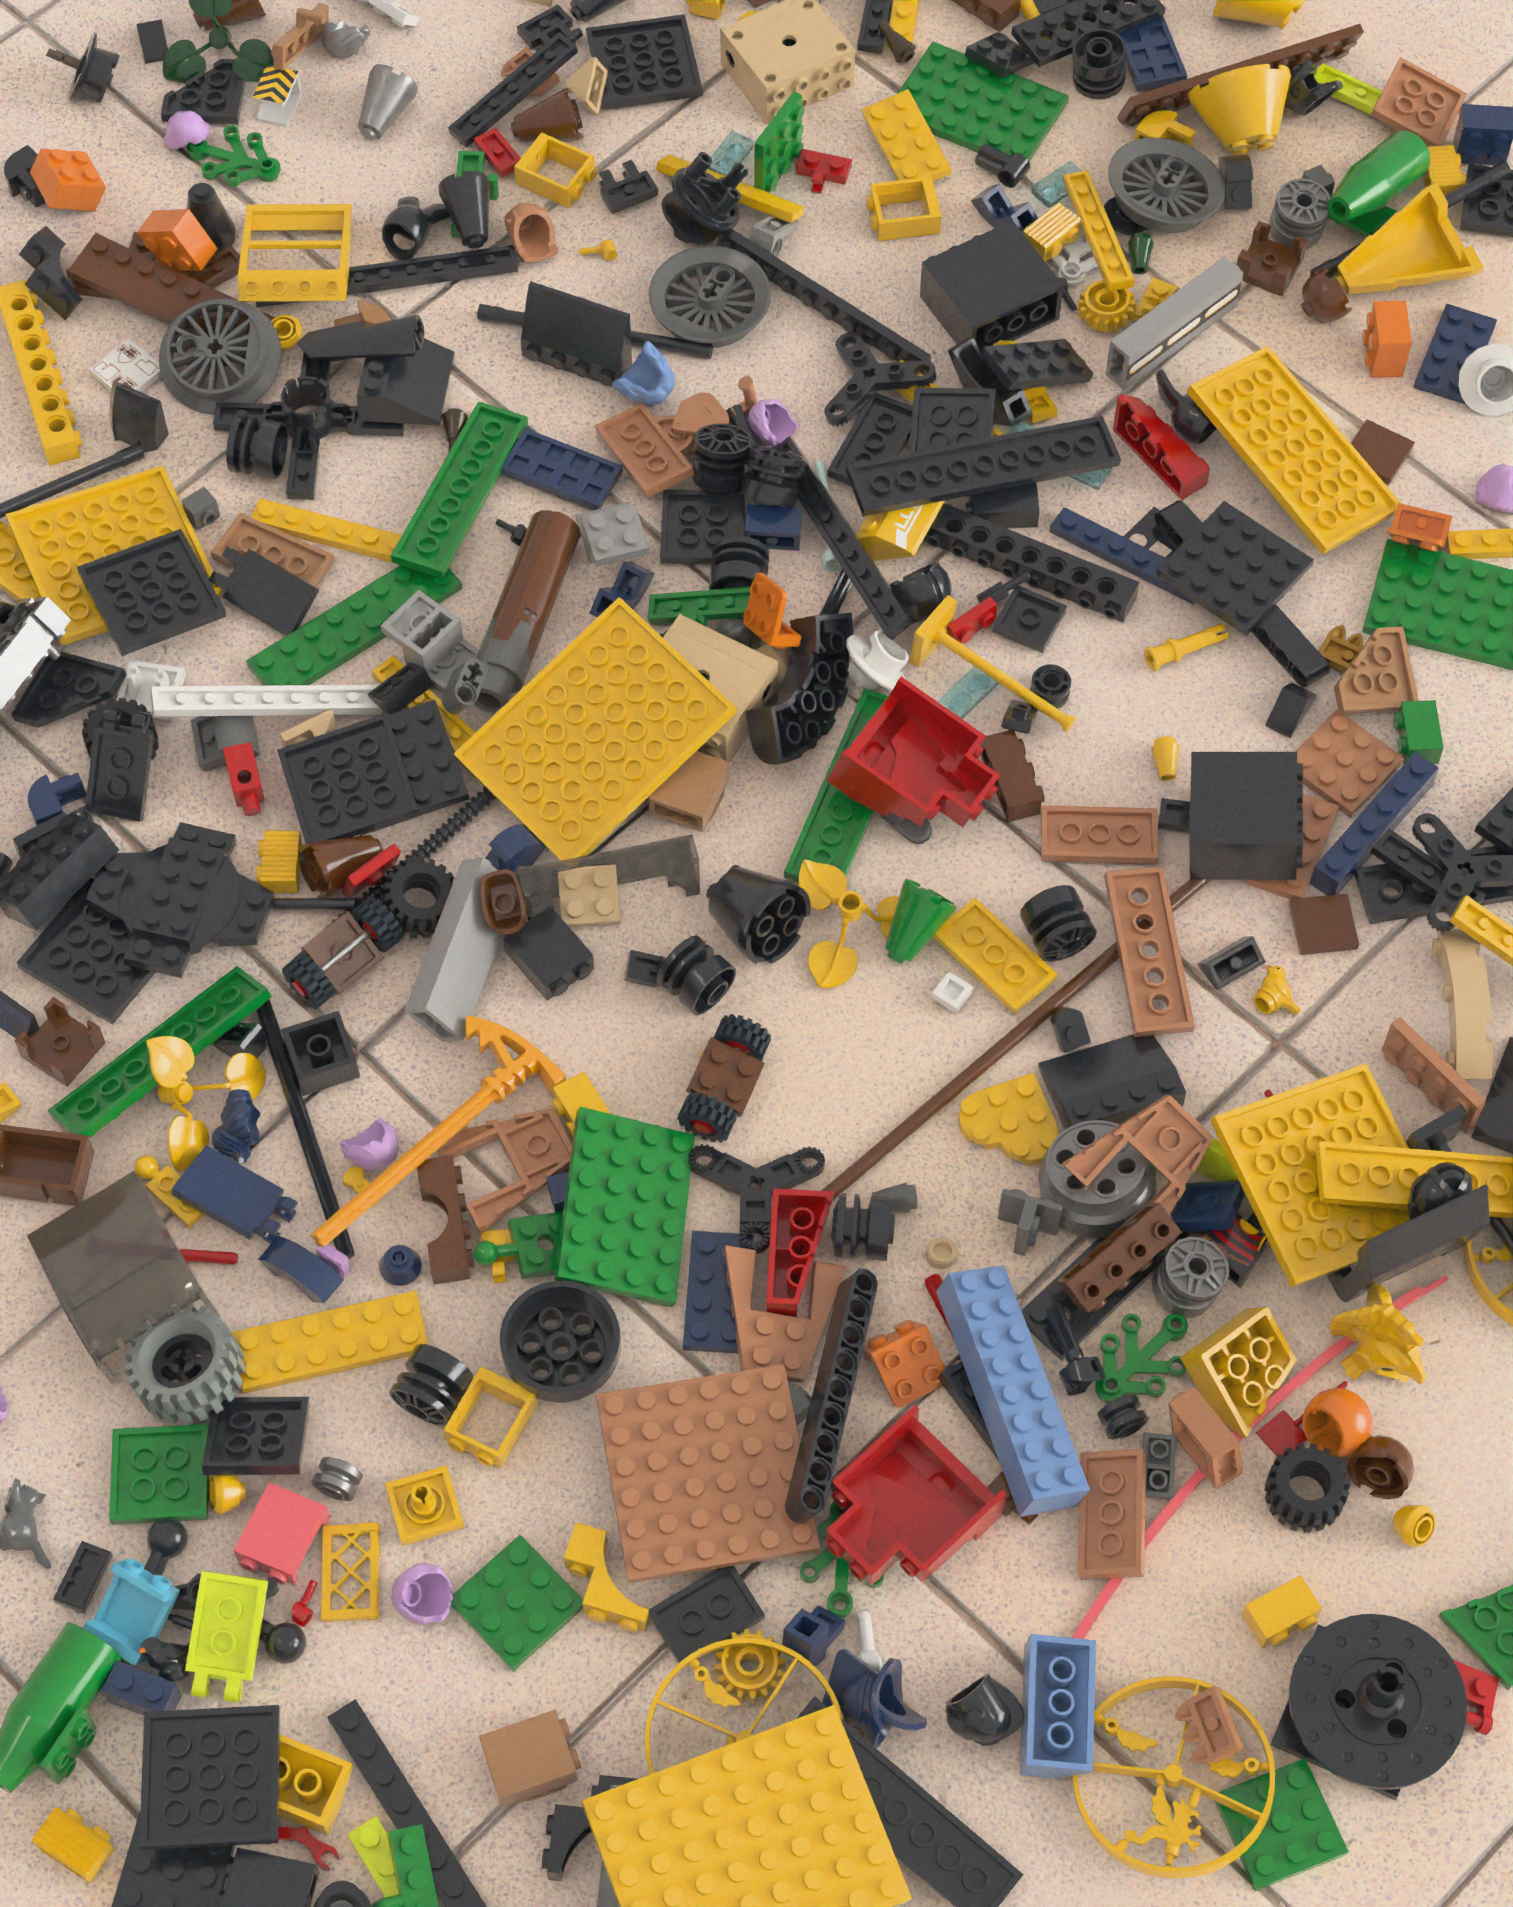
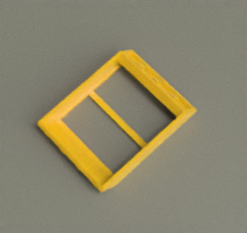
[238,204,352,302]

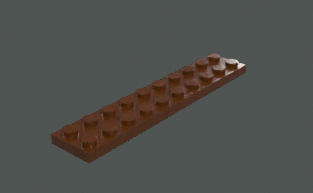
[1117,24,1364,125]

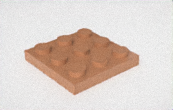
[1370,57,1467,147]
[1295,709,1404,818]

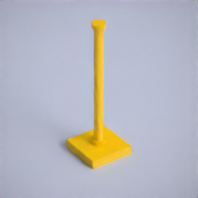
[909,595,1076,732]

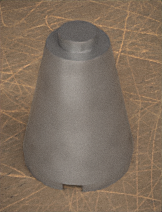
[358,64,418,140]

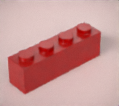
[1113,394,1210,500]
[766,1188,835,1317]

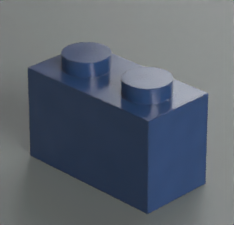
[744,504,802,551]
[102,1660,182,1716]

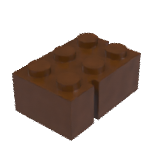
[0,1124,95,1207]

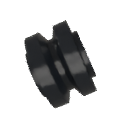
[1030,664,1071,709]
[1097,1395,1148,1440]

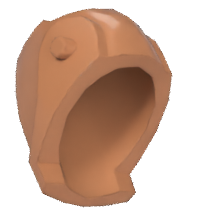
[504,203,558,262]

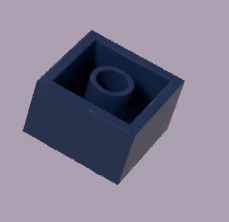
[1453,104,1513,166]

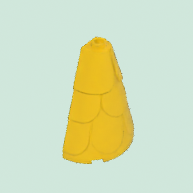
[1335,182,1484,295]

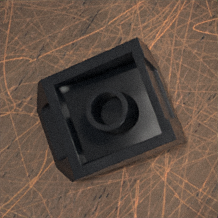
[110,380,169,453]

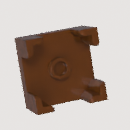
[1236,221,1307,297]
[15,997,105,1087]

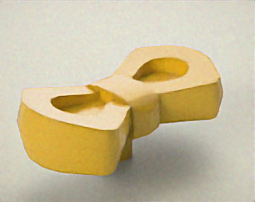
[343,1166,380,1206]

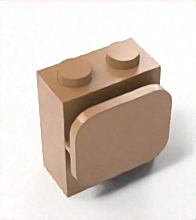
[649,750,730,832]
[479,1709,581,1808]

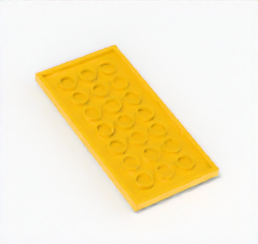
[1186,346,1401,555]

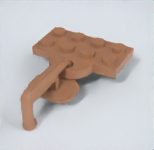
[595,376,757,499]

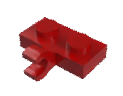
[796,149,852,193]

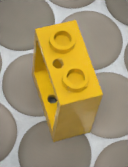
[514,132,597,208]
[866,177,941,241]
[444,1366,538,1468]

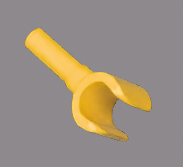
[579,239,617,261]

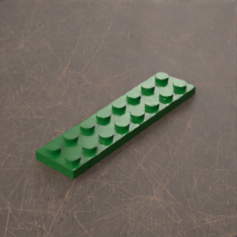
[391,401,528,579]
[246,565,463,686]
[784,688,888,882]
[47,966,272,1138]

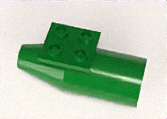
[1328,130,1430,237]
[0,1622,122,1793]

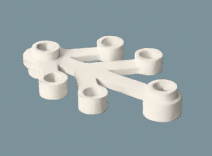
[1047,208,1098,286]

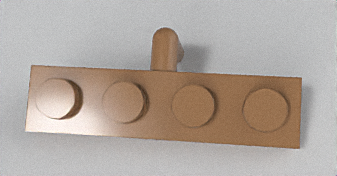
[271,3,329,70]

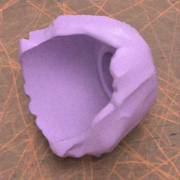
[163,111,211,149]
[747,399,798,447]
[1475,464,1513,514]
[340,1118,399,1172]
[391,1562,453,1625]

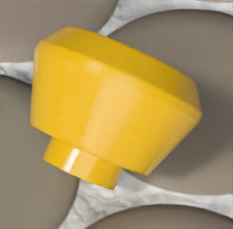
[271,315,302,350]
[209,1475,246,1515]
[1393,1505,1436,1547]

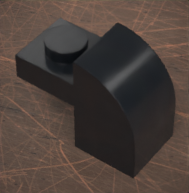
[4,145,45,208]
[1218,155,1253,209]

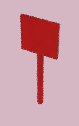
[1256,1381,1348,1456]

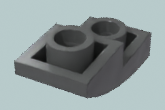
[1142,1432,1176,1499]

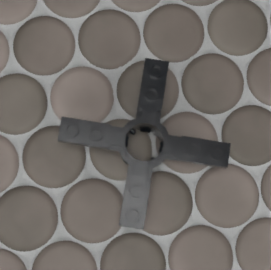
[213,351,404,500]

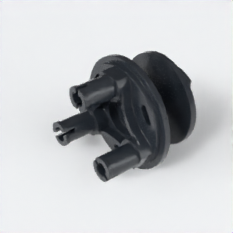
[661,152,749,245]

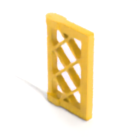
[321,1522,380,1622]

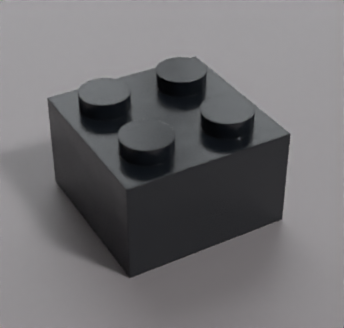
[281,1011,360,1096]

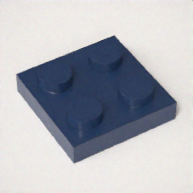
[1172,1180,1245,1232]

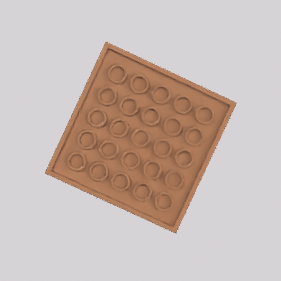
[596,1364,820,1583]

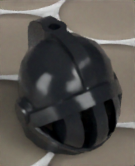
[1407,1162,1472,1220]
[945,1673,1024,1746]

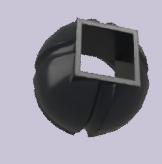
[889,562,952,624]

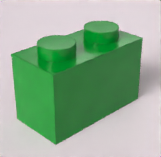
[1394,700,1444,764]

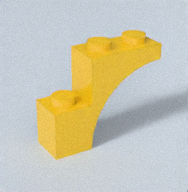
[564,1522,650,1632]

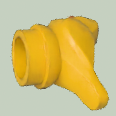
[1253,965,1301,1015]

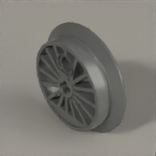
[1108,138,1225,233]
[649,246,771,348]
[159,299,281,414]

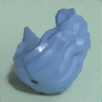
[612,341,675,406]

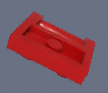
[1453,1660,1499,1735]

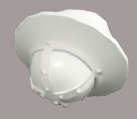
[1458,344,1513,416]
[846,630,909,691]

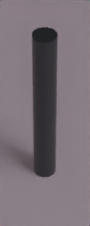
[272,898,359,910]

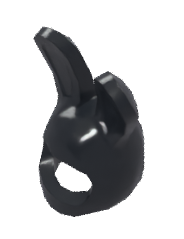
[382,196,449,260]
[1156,369,1217,445]

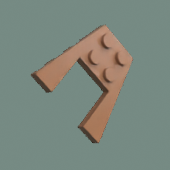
[1062,1094,1213,1217]
[436,1108,572,1234]
[723,1245,846,1383]

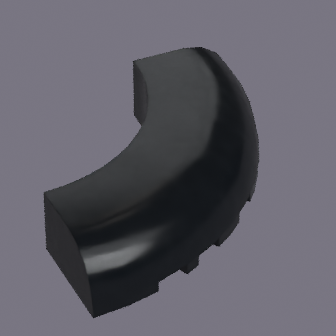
[746,612,854,765]

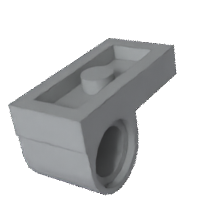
[749,215,799,257]

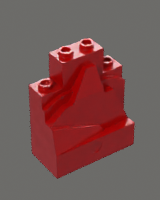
[826,676,1000,827]
[826,1405,1006,1585]

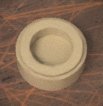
[926,1237,958,1269]

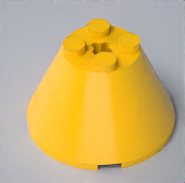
[1213,0,1305,30]
[1188,64,1291,156]

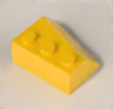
[1180,1306,1297,1438]

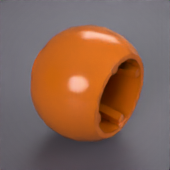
[1303,1388,1373,1458]

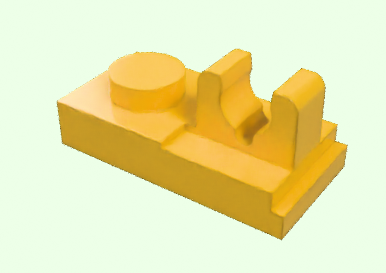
[1132,277,1177,323]

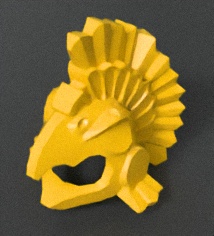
[1329,1284,1426,1384]

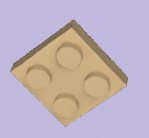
[557,864,621,927]

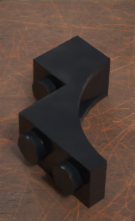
[19,226,83,320]
[947,337,1032,427]
[542,1775,637,1881]

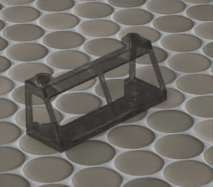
[517,834,700,921]

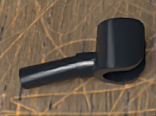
[1058,278,1077,311]
[496,519,527,546]

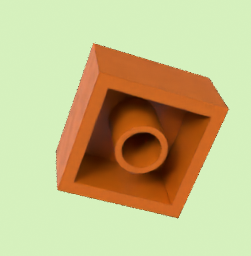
[30,148,106,211]
[137,209,218,271]
[1362,301,1412,378]

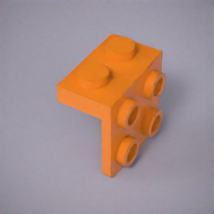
[1387,503,1453,552]
[743,573,802,649]
[862,1320,946,1408]

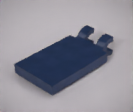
[171,1145,298,1244]

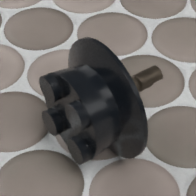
[46,32,120,103]

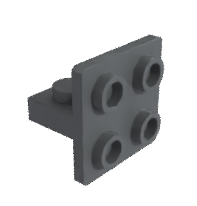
[998,1189,1063,1256]

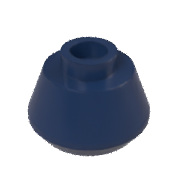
[379,1245,422,1286]

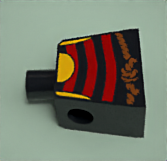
[1200,1212,1268,1288]

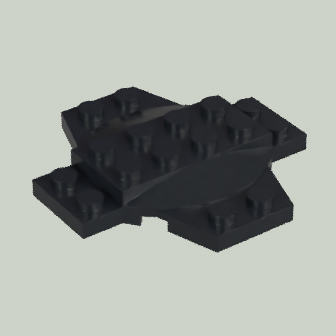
[86,822,274,978]

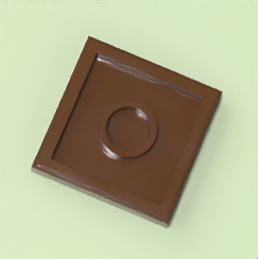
[1351,419,1415,485]
[1289,893,1359,955]

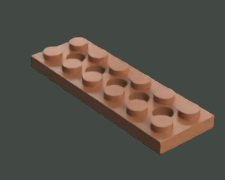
[1104,866,1195,1037]

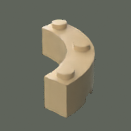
[1432,929,1493,1079]

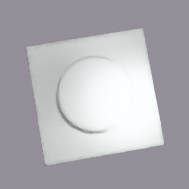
[931,972,973,1013]

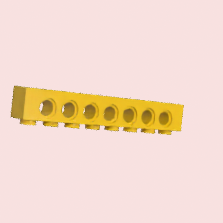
[0,280,83,466]

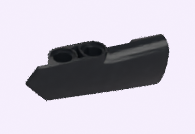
[297,315,425,362]

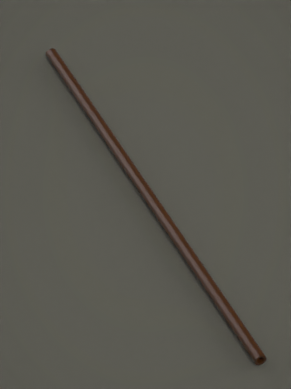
[821,879,1212,1200]

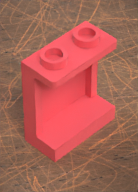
[233,1482,330,1585]

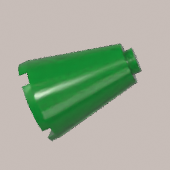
[885,878,957,964]

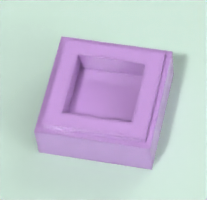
[316,1244,351,1277]

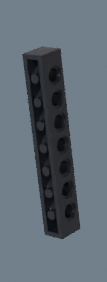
[923,503,1140,623]

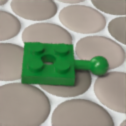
[473,1211,563,1279]

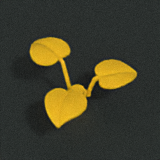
[799,859,899,988]
[146,1036,266,1171]

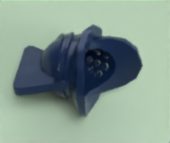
[822,1649,927,1749]

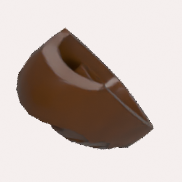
[480,869,527,935]

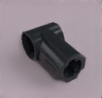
[975,144,1030,188]

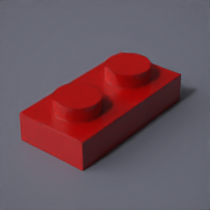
[474,128,521,178]
[947,597,997,643]

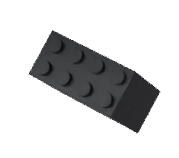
[920,221,1064,351]
[1189,752,1303,880]

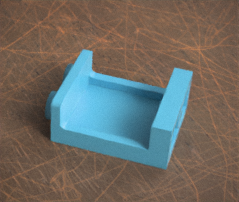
[83,1559,180,1666]

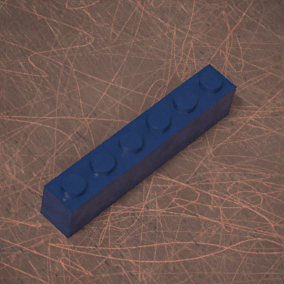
[1310,752,1439,895]

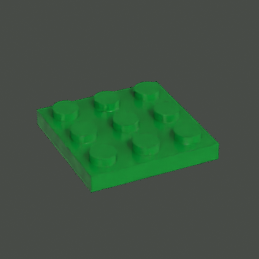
[754,91,804,193]
[109,1424,209,1525]
[451,1535,583,1672]
[1214,1758,1349,1891]

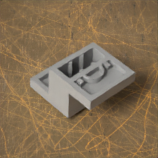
[576,502,650,567]
[381,590,479,693]

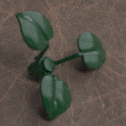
[162,0,274,84]

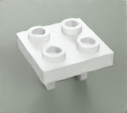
[116,660,186,721]

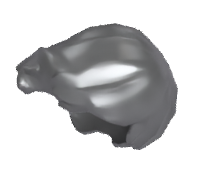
[322,21,371,58]

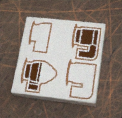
[89,339,162,392]

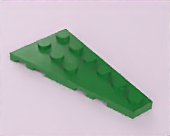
[1438,1585,1513,1690]

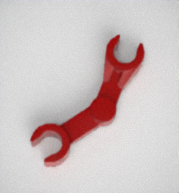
[266,1826,340,1871]

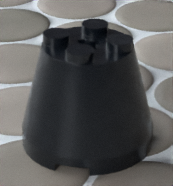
[706,865,811,964]

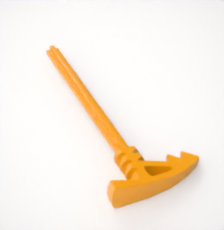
[311,1016,566,1248]

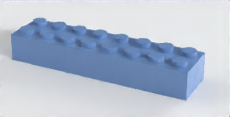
[936,1265,1090,1517]

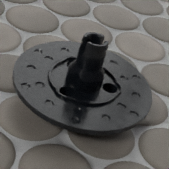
[1289,1614,1467,1790]

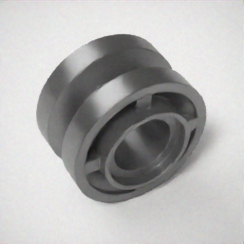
[311,1457,363,1501]

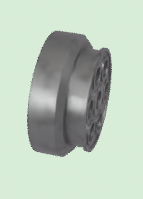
[1039,1120,1157,1238]

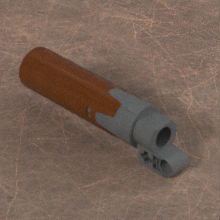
[442,510,581,715]

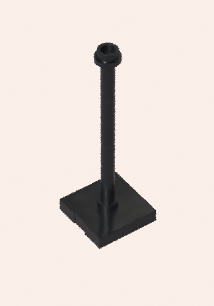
[1406,1105,1513,1256]

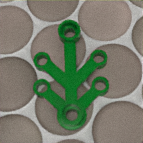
[187,125,281,187]
[1095,1313,1188,1403]
[800,1501,884,1618]

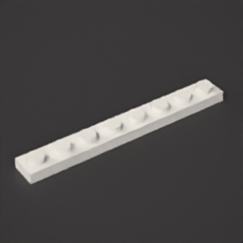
[150,685,382,717]

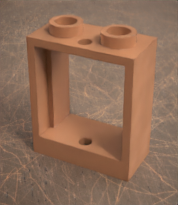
[1168,1387,1243,1490]

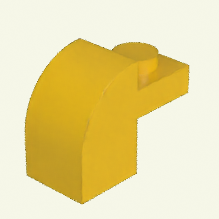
[1134,110,1196,148]

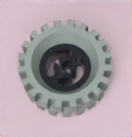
[123,1304,245,1425]

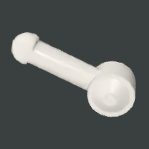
[858,1609,883,1671]

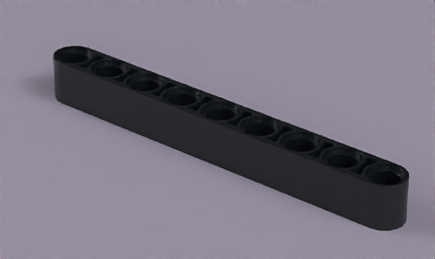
[1154,500,1329,688]
[785,1268,878,1524]

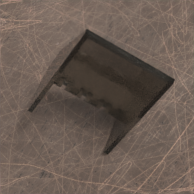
[27,1171,221,1384]

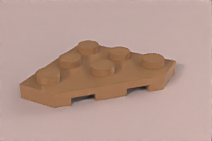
[1334,627,1419,714]

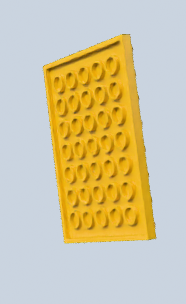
[454,597,738,868]
[581,1704,912,1907]

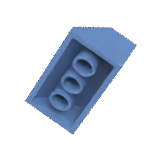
[1020,1634,1096,1778]

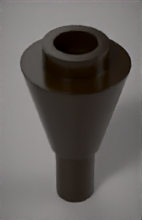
[877,19,916,63]
[442,408,468,454]

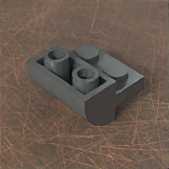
[191,716,260,771]

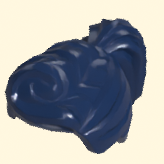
[212,1089,261,1164]

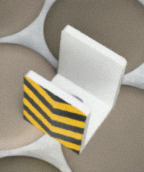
[253,65,302,127]

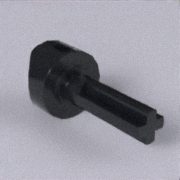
[1046,1304,1106,1396]

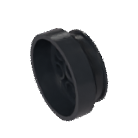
[500,1281,621,1403]

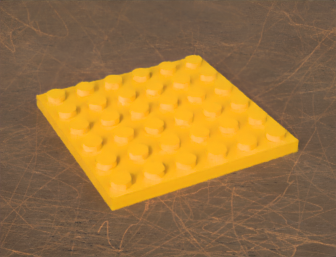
[6,465,221,646]
[1210,1064,1411,1288]

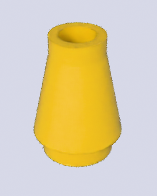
[1151,736,1180,781]

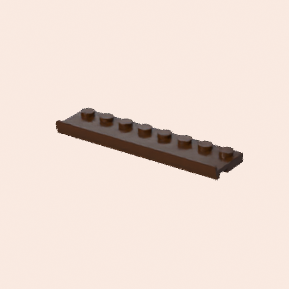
[66,232,275,359]

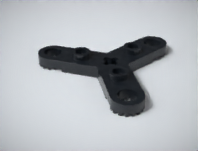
[824,332,937,427]
[1412,813,1513,932]
[689,1144,825,1254]

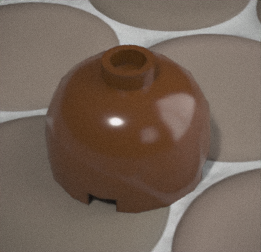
[1301,267,1352,323]
[1347,1435,1414,1499]

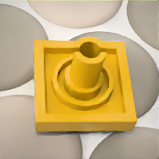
[385,1465,464,1546]

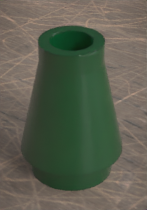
[1128,233,1154,274]

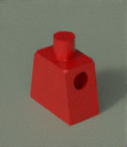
[223,742,265,816]

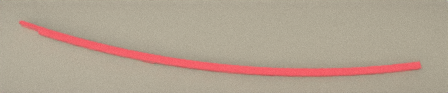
[1072,1275,1449,1639]

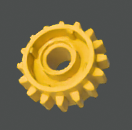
[1078,280,1136,332]
[714,1629,786,1703]

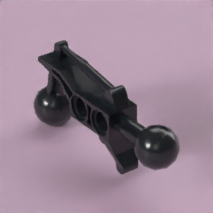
[144,1518,306,1664]

